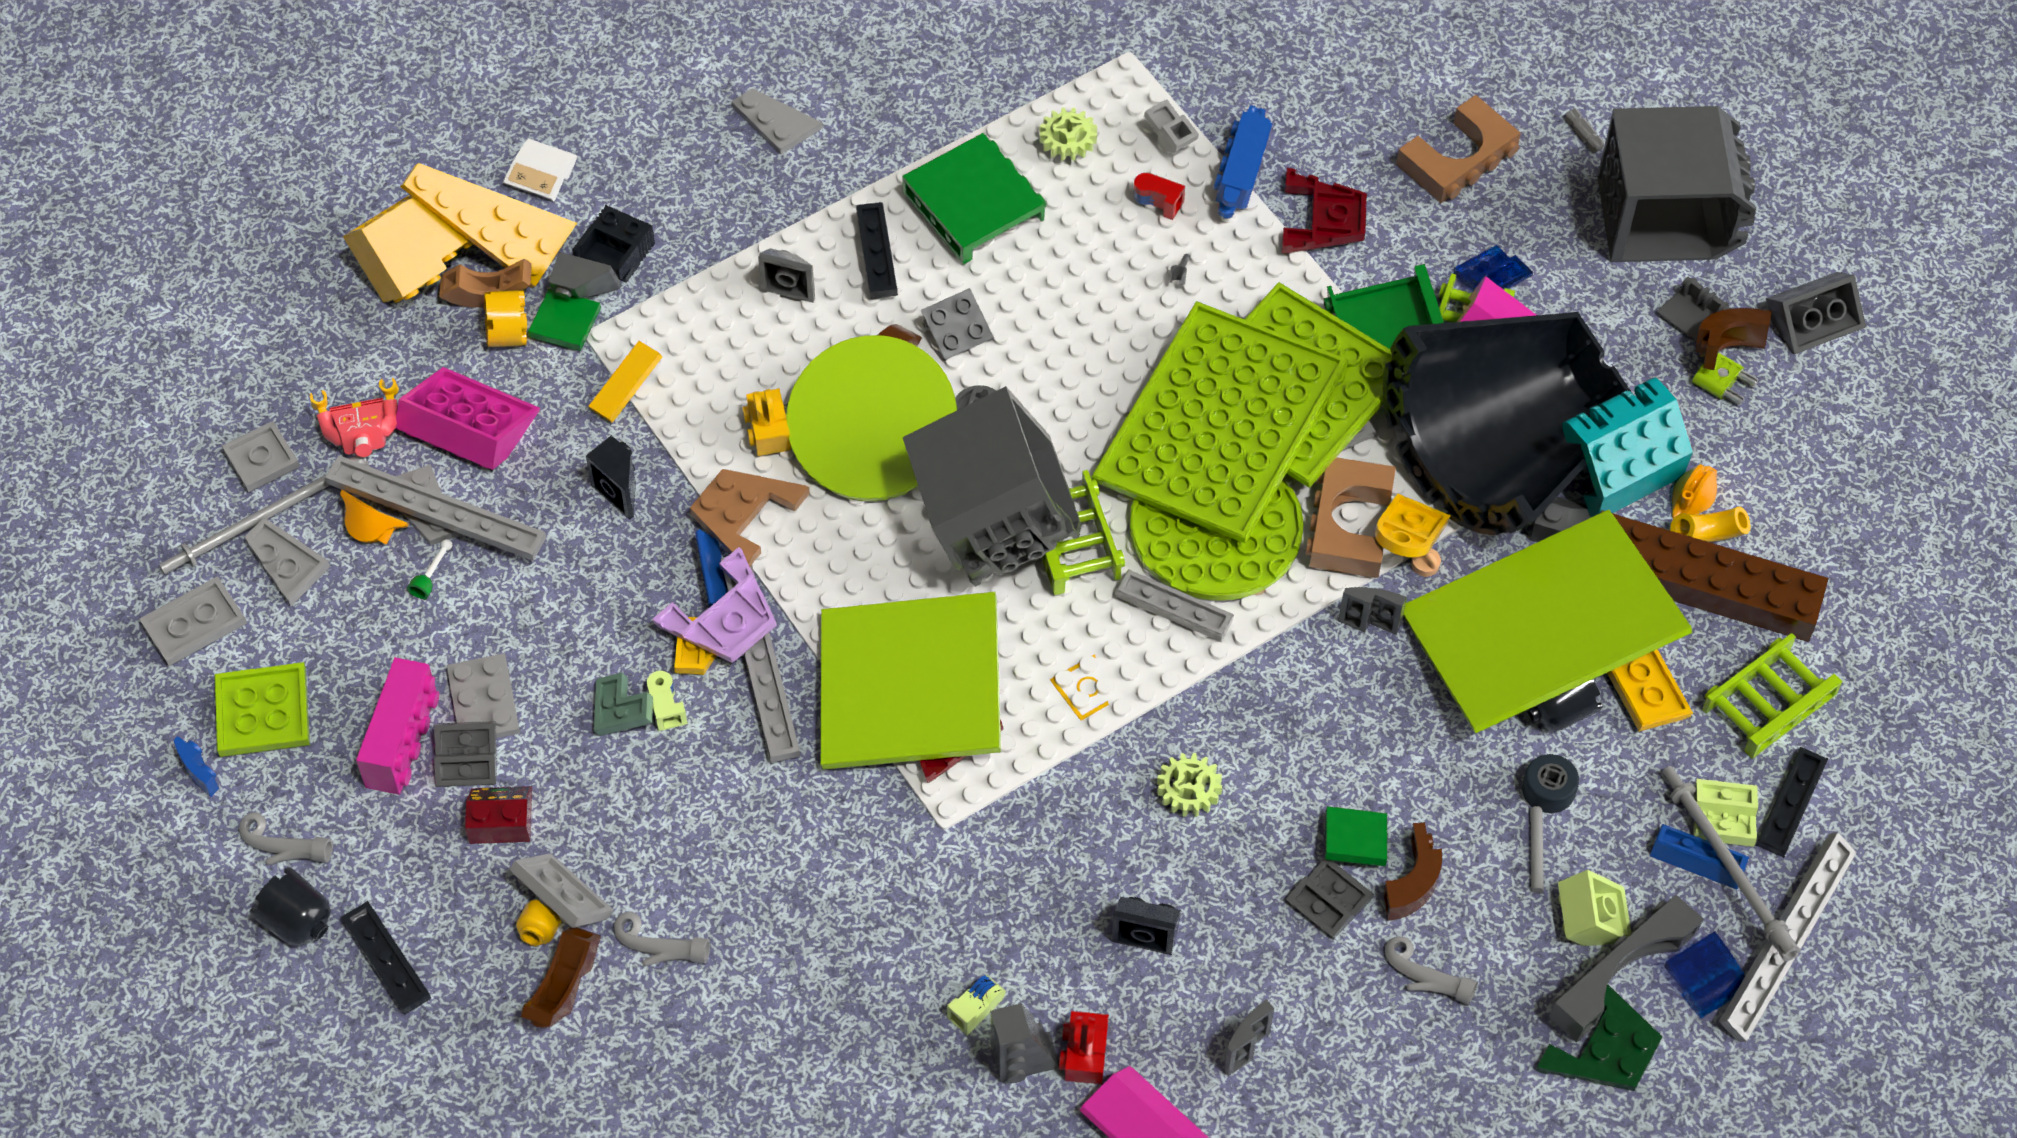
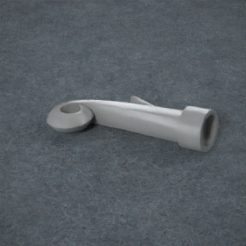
[239,812,333,865]
[614,912,710,966]
[1385,936,1478,1005]

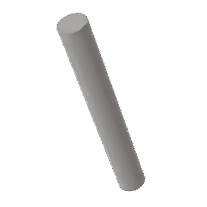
[1530,806,1544,893]

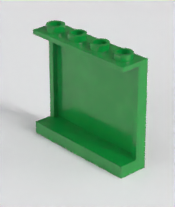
[902,133,1046,265]
[1323,264,1444,349]

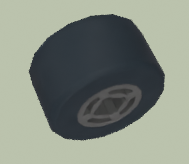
[1522,754,1579,814]

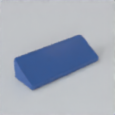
[695,529,728,608]
[1650,824,1749,890]

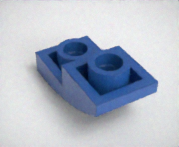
[173,736,219,797]

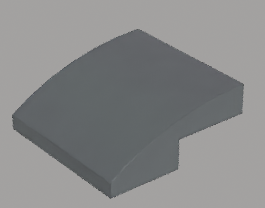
[1338,587,1407,635]
[434,721,497,787]
[1286,858,1374,939]
[1224,999,1274,1076]

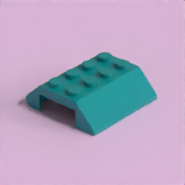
[1562,377,1693,518]

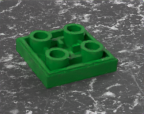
[528,289,601,351]
[1325,806,1387,866]

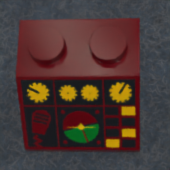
[465,786,532,844]

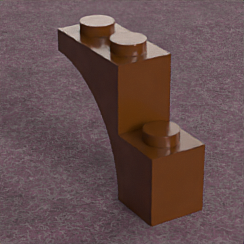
[521,927,601,1028]

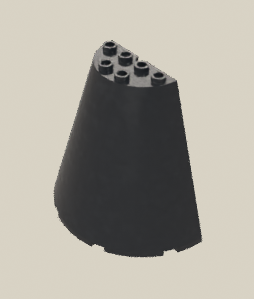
[1383,312,1634,535]

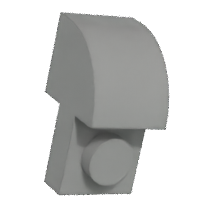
[1144,99,1199,153]

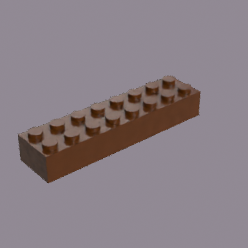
[1601,510,1829,642]

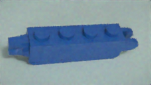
[1213,105,1272,219]

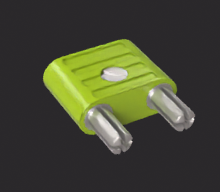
[1692,353,1758,406]

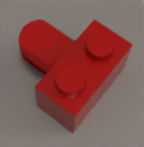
[1059,1011,1109,1085]

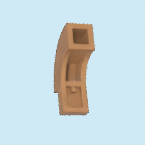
[439,258,532,308]

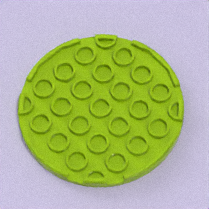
[786,335,957,501]
[1130,480,1303,601]

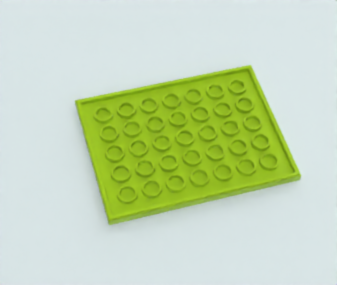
[1091,301,1348,544]
[1403,509,1692,734]

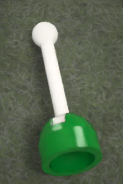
[407,539,452,600]

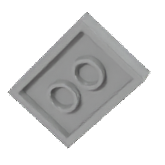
[139,576,247,667]
[447,653,520,738]
[509,853,613,928]

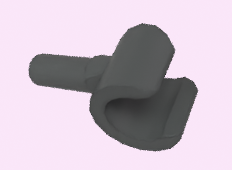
[1169,253,1190,285]

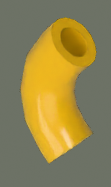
[1670,506,1750,542]

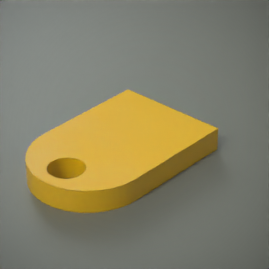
[1374,493,1451,557]

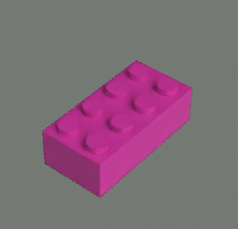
[356,657,439,795]

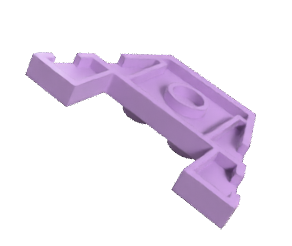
[653,547,777,663]

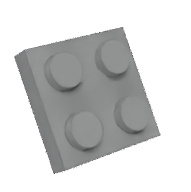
[222,421,300,492]

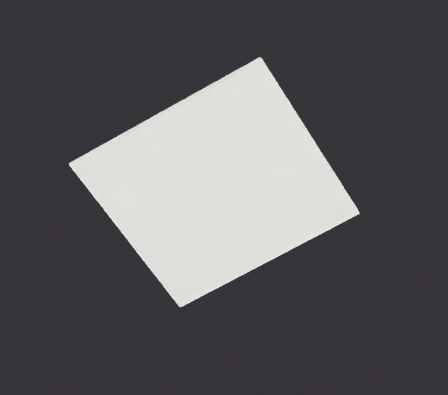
[586,52,1463,830]

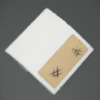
[503,139,578,201]

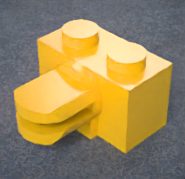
[742,388,791,456]

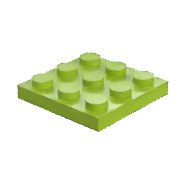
[215,662,310,757]

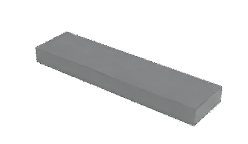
[1115,569,1234,642]

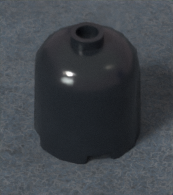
[1526,679,1603,731]
[250,867,331,946]

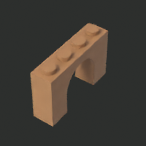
[1396,95,1521,203]
[1305,457,1396,578]

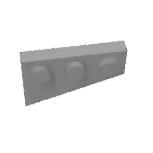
[731,88,823,155]
[396,464,458,545]
[244,518,330,606]

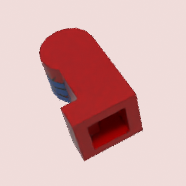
[1134,172,1185,220]

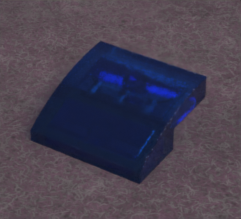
[1453,245,1533,291]
[1664,931,1745,1019]

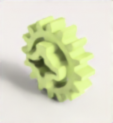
[1039,108,1097,161]
[1157,753,1223,817]

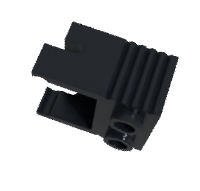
[572,205,655,283]

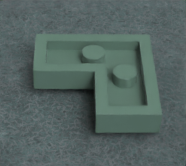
[594,672,653,736]

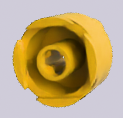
[484,290,527,347]

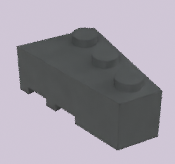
[990,1003,1059,1083]

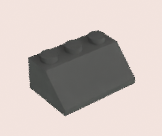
[1766,272,1866,354]

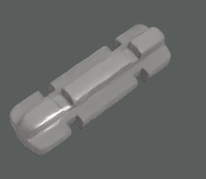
[1565,108,1605,153]

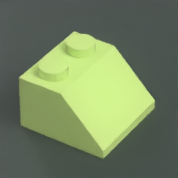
[1558,870,1632,946]

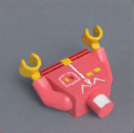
[310,378,399,457]

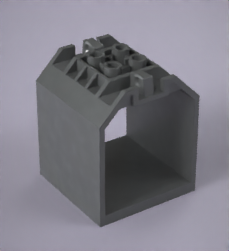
[1597,106,1756,262]
[902,386,1082,587]

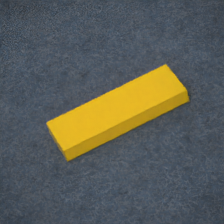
[588,340,662,423]

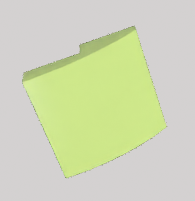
[1693,779,1758,847]

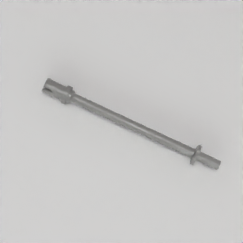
[159,455,370,574]
[1662,766,1801,961]

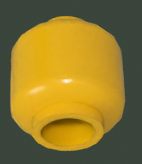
[516,899,561,946]

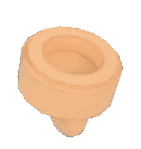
[1411,548,1441,577]

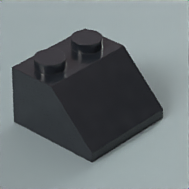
[586,435,636,520]
[1111,897,1181,955]

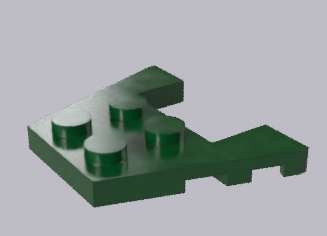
[1536,969,1663,1091]

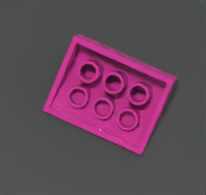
[396,367,540,470]

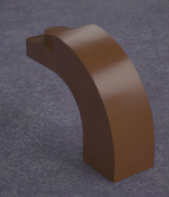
[1695,308,1772,370]

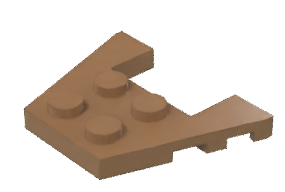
[690,469,810,567]

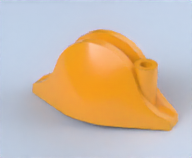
[1672,464,1717,519]
[340,490,410,544]

